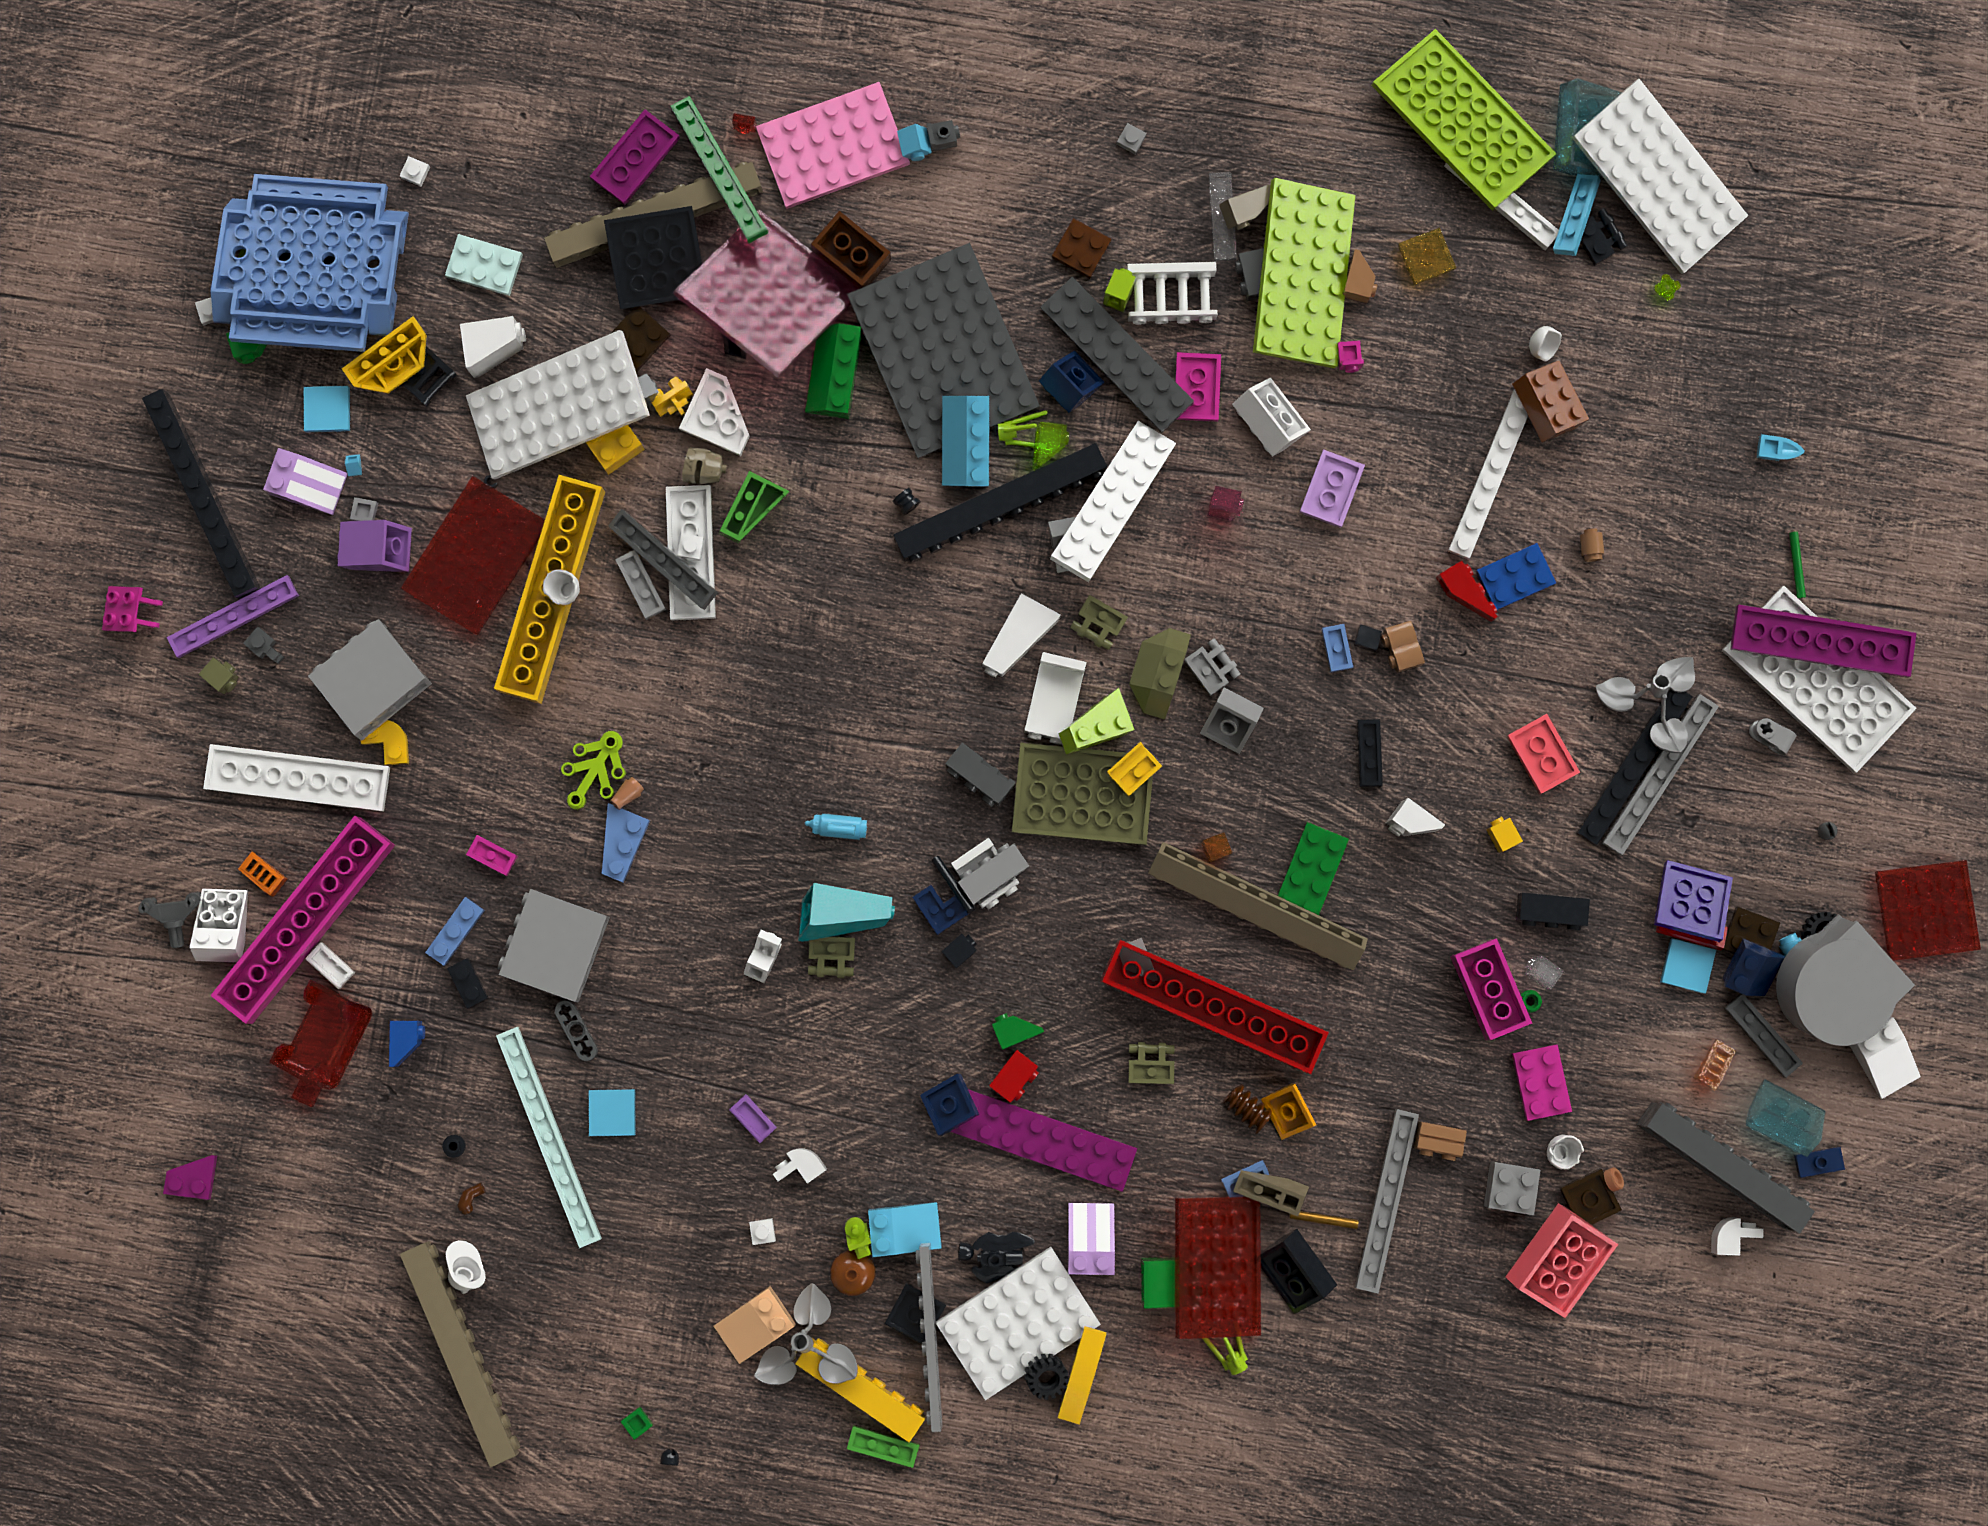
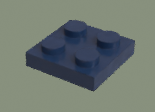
[920,1074,980,1136]

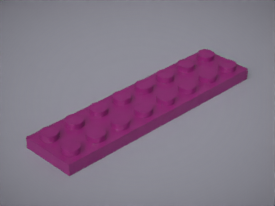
[1730,605,1916,678]
[951,1089,1137,1192]

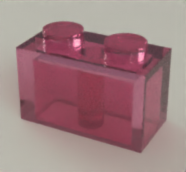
[1207,486,1244,521]

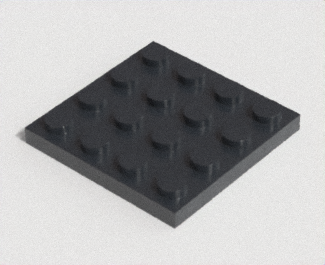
[604,206,708,309]

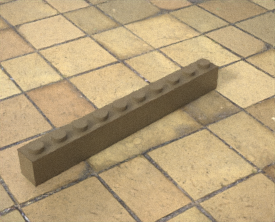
[544,162,763,268]
[1148,842,1368,970]
[400,1241,520,1468]

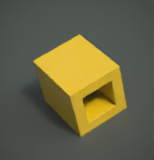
[1486,817,1523,853]

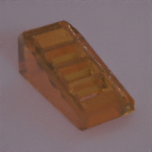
[1693,1039,1736,1090]

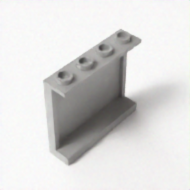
[308,619,432,741]
[498,889,610,1002]

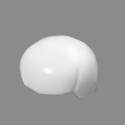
[1529,326,1562,361]
[543,570,580,605]
[1547,1135,1584,1169]

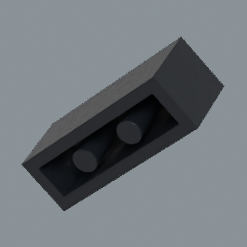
[1516,893,1590,931]

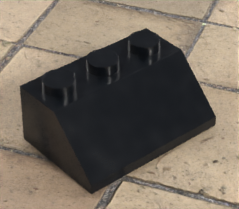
[1254,1229,1337,1314]

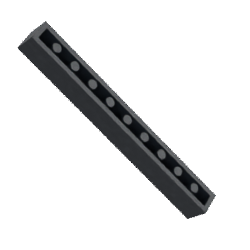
[142,389,261,599]
[893,443,1107,563]

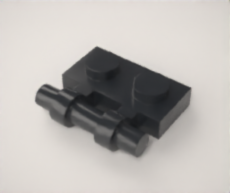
[1580,208,1628,266]

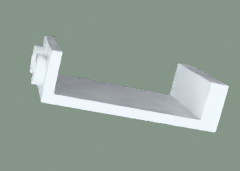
[1024,652,1086,745]

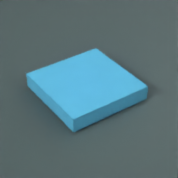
[304,386,350,432]
[1660,938,1716,994]
[589,1089,636,1136]

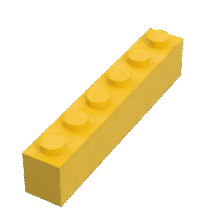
[795,1338,925,1443]

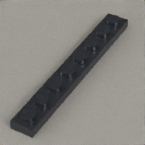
[1576,689,1693,846]

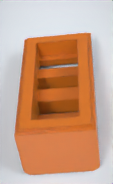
[238,851,288,897]

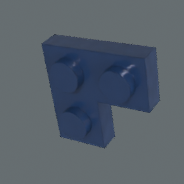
[912,885,970,935]

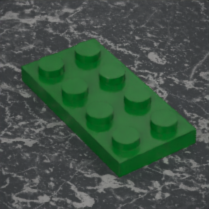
[1277,822,1349,915]

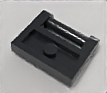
[402,347,457,407]

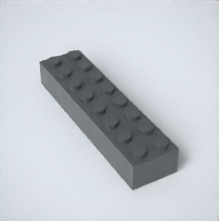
[1636,1102,1815,1234]

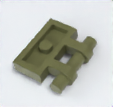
[1070,595,1128,650]
[808,937,855,978]
[1128,1042,1175,1084]

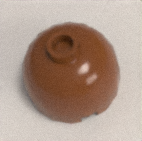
[830,1250,876,1296]

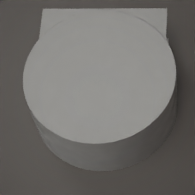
[1776,914,1915,1046]

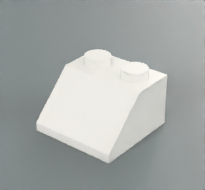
[1386,798,1445,836]

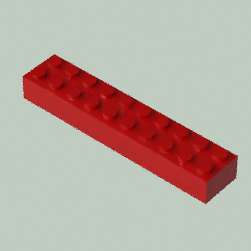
[1100,940,1329,1074]

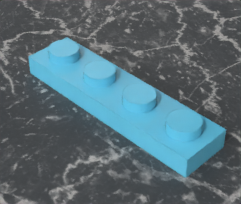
[1553,174,1600,256]

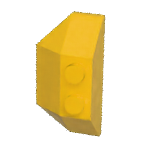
[342,316,427,394]

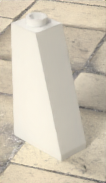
[982,593,1061,678]

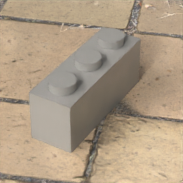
[958,843,1029,905]

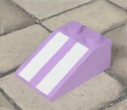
[263,448,347,515]
[1068,1203,1115,1275]

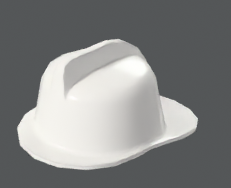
[446,1241,486,1294]

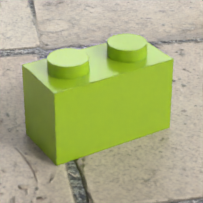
[1103,268,1136,312]

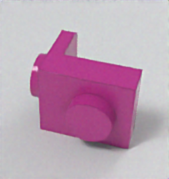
[1338,341,1364,373]

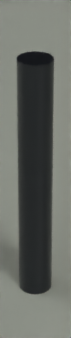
[932,856,975,913]

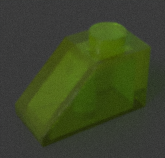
[1032,422,1069,470]

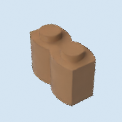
[1381,621,1425,673]

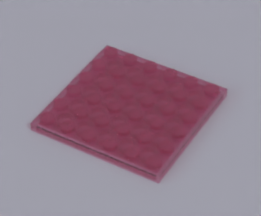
[674,209,859,378]

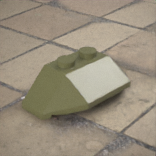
[1129,628,1191,720]

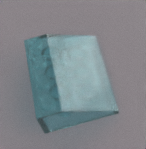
[1553,78,1622,179]

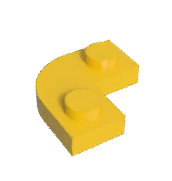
[361,720,409,765]

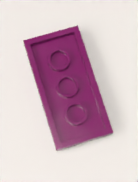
[590,109,680,205]

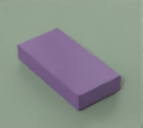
[729,1094,777,1143]

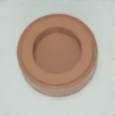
[1604,1167,1624,1192]

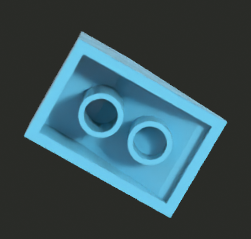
[868,1202,942,1257]

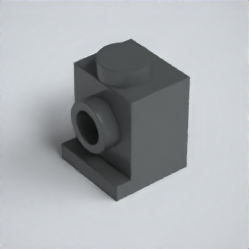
[926,120,960,151]

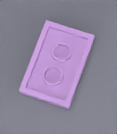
[1299,450,1365,528]

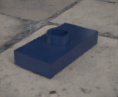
[1794,1147,1845,1178]

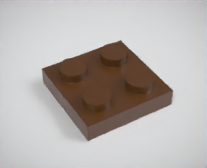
[1052,218,1112,279]

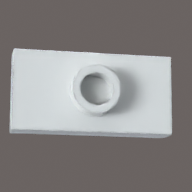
[305,942,355,989]

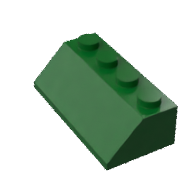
[805,324,862,419]

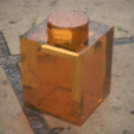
[1201,832,1232,863]

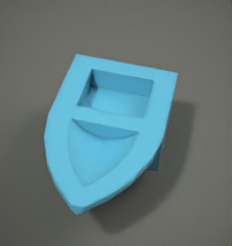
[1757,434,1804,461]

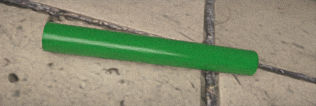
[1789,531,1806,599]

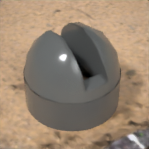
[1818,822,1838,840]

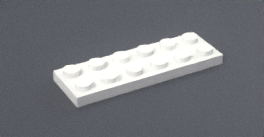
[666,485,716,620]

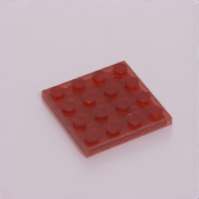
[1875,860,1981,961]

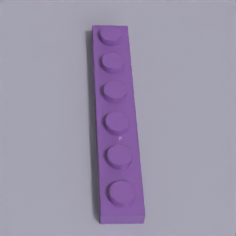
[167,575,299,658]

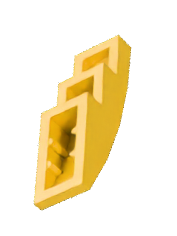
[1058,1326,1107,1425]

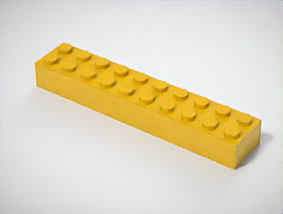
[494,475,605,704]

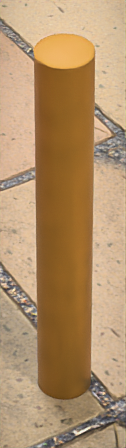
[1289,1211,1358,1229]

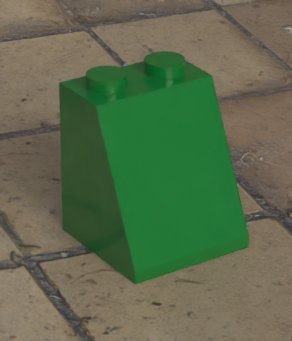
[1141,1258,1202,1308]

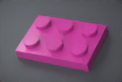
[1175,352,1221,422]
[1512,1045,1572,1121]

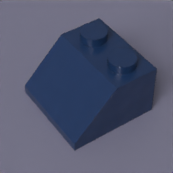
[1039,351,1105,413]
[1723,939,1785,996]

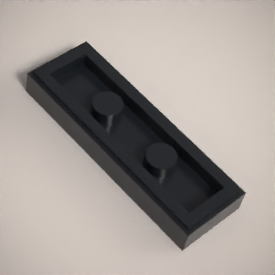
[1357,719,1383,787]

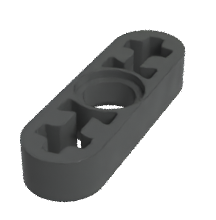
[555,1000,598,1061]

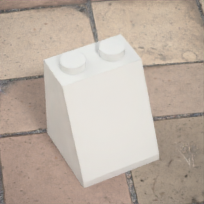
[460,316,526,378]

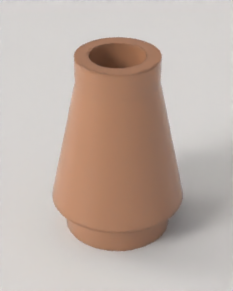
[610,777,644,810]

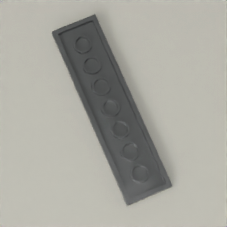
[1040,277,1194,433]

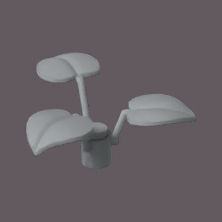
[1596,657,1695,753]
[754,1283,858,1385]

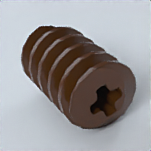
[1221,1084,1272,1134]

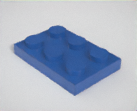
[1475,543,1556,610]

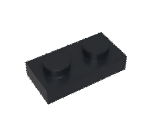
[447,958,489,1009]

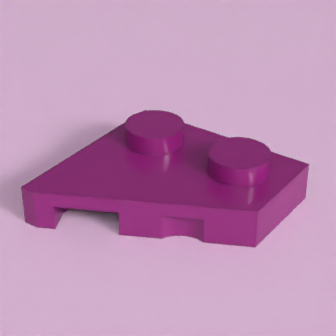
[163,1155,217,1200]

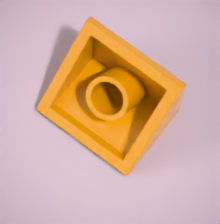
[1261,1083,1316,1140]

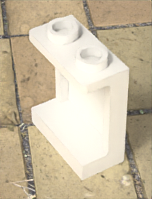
[951,838,1019,910]

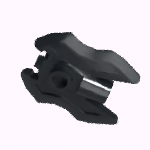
[971,1232,1035,1284]

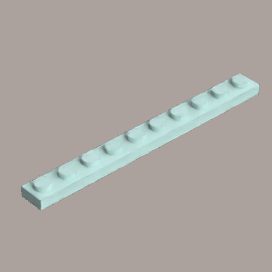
[496,1027,602,1248]

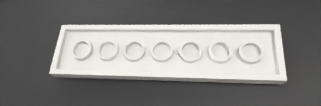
[1050,421,1176,582]
[203,744,390,812]

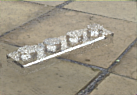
[1208,172,1237,261]

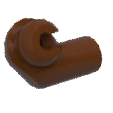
[457,1183,486,1215]

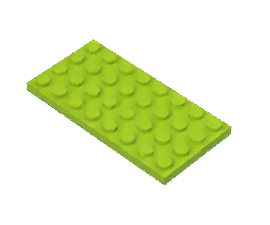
[1371,29,1556,211]
[1253,178,1355,368]

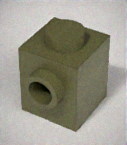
[199,657,239,694]

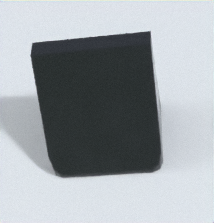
[1354,624,1382,652]

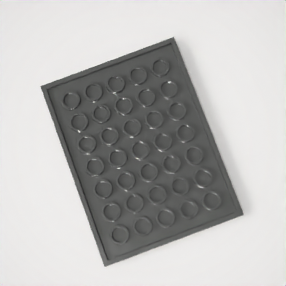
[847,243,1040,459]

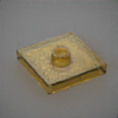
[1398,228,1456,285]

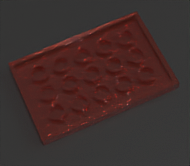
[400,476,545,636]
[1175,1196,1261,1339]

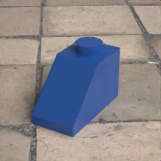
[389,1021,425,1067]

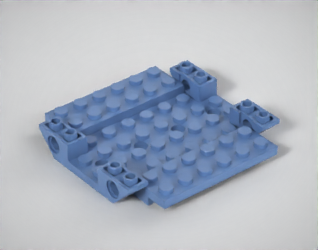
[211,174,409,352]

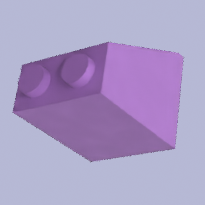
[337,520,412,572]

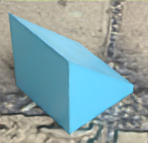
[345,454,362,476]

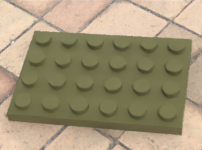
[1012,743,1155,845]

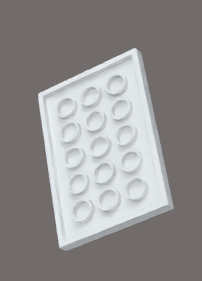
[936,1247,1101,1400]

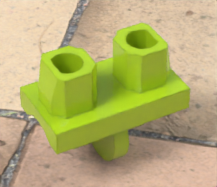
[845,1217,871,1259]

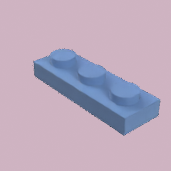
[425,897,485,966]

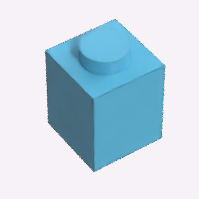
[897,124,932,161]

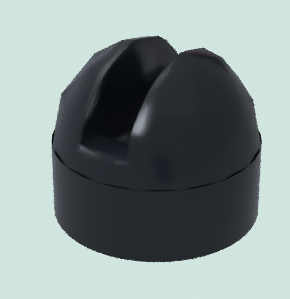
[958,1242,974,1261]
[660,1449,679,1466]

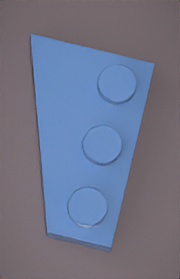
[602,803,650,883]

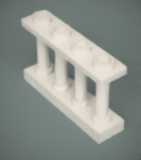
[1127,262,1218,325]

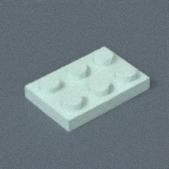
[445,234,523,296]

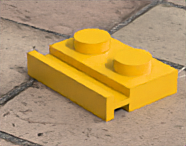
[1107,742,1162,797]

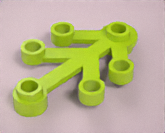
[561,731,626,810]

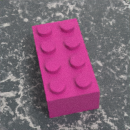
[1450,938,1532,1040]

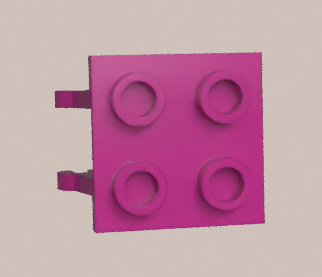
[102,586,163,632]

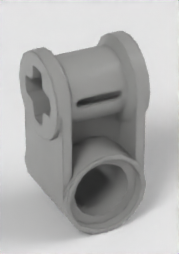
[1749,718,1797,756]

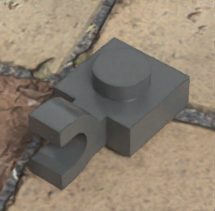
[243,627,284,664]

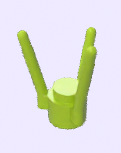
[998,411,1048,449]
[1198,1320,1248,1375]

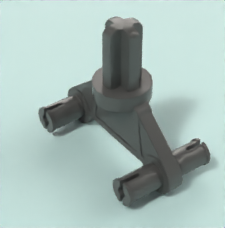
[138,891,201,948]

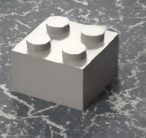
[1484,1161,1541,1215]

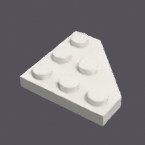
[679,368,750,456]

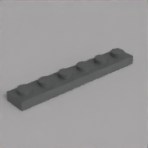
[608,509,719,610]

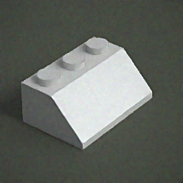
[1232,378,1311,457]

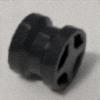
[893,488,921,515]

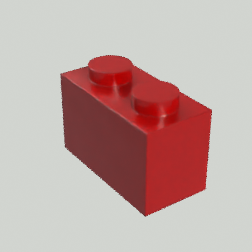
[989,1050,1039,1103]

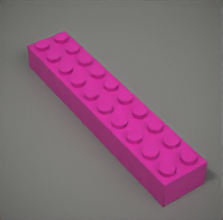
[210,816,395,1024]

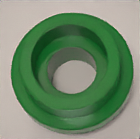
[1521,990,1542,1013]

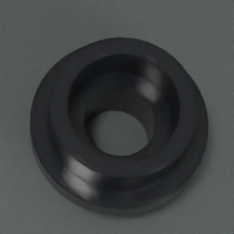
[442,1135,466,1158]

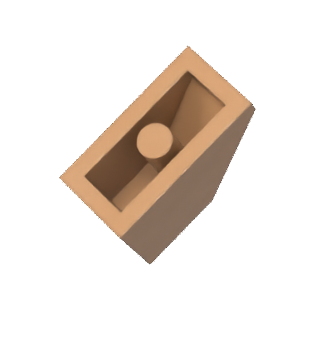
[1343,249,1377,303]

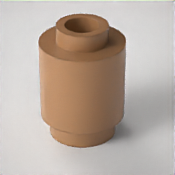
[1580,528,1604,562]

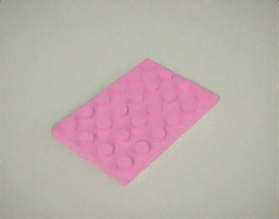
[756,82,910,209]

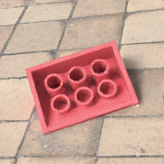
[1506,1203,1619,1318]

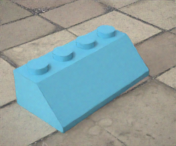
[942,396,989,486]

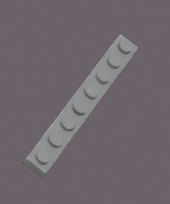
[1602,694,1719,856]
[1355,1109,1419,1294]
[916,1243,943,1432]

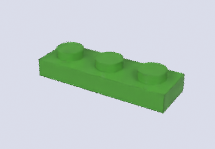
[847,1425,920,1468]

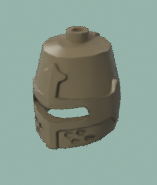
[682,447,726,485]

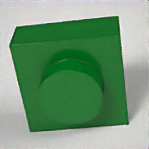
[620,1407,654,1440]

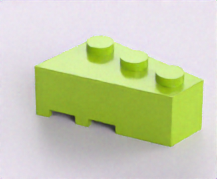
[1058,688,1134,754]

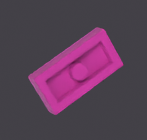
[466,835,518,876]

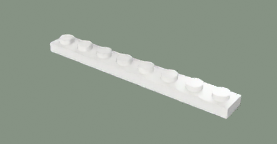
[1448,389,1528,560]

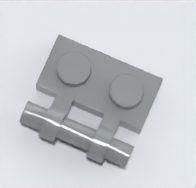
[1184,638,1241,696]

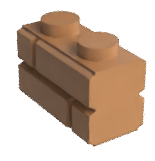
[1414,1121,1467,1161]

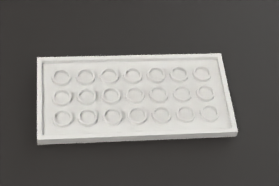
[1571,79,1748,274]
[466,330,650,479]
[1722,586,1916,773]

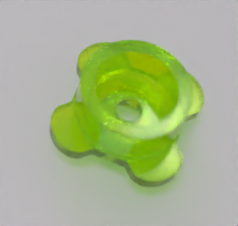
[1654,274,1681,300]

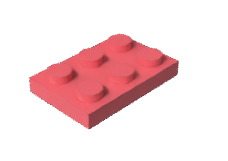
[1507,714,1580,794]

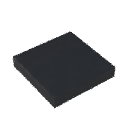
[884,1283,946,1344]

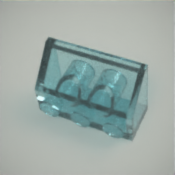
[1746,1079,1825,1157]

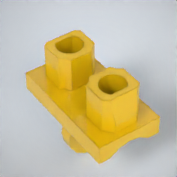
[651,377,693,417]

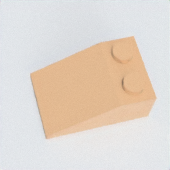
[714,1286,796,1364]

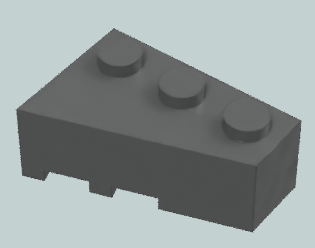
[945,743,1015,807]

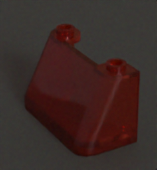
[269,980,372,1090]

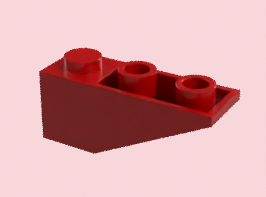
[1436,561,1498,622]

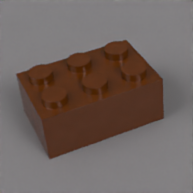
[811,211,891,289]

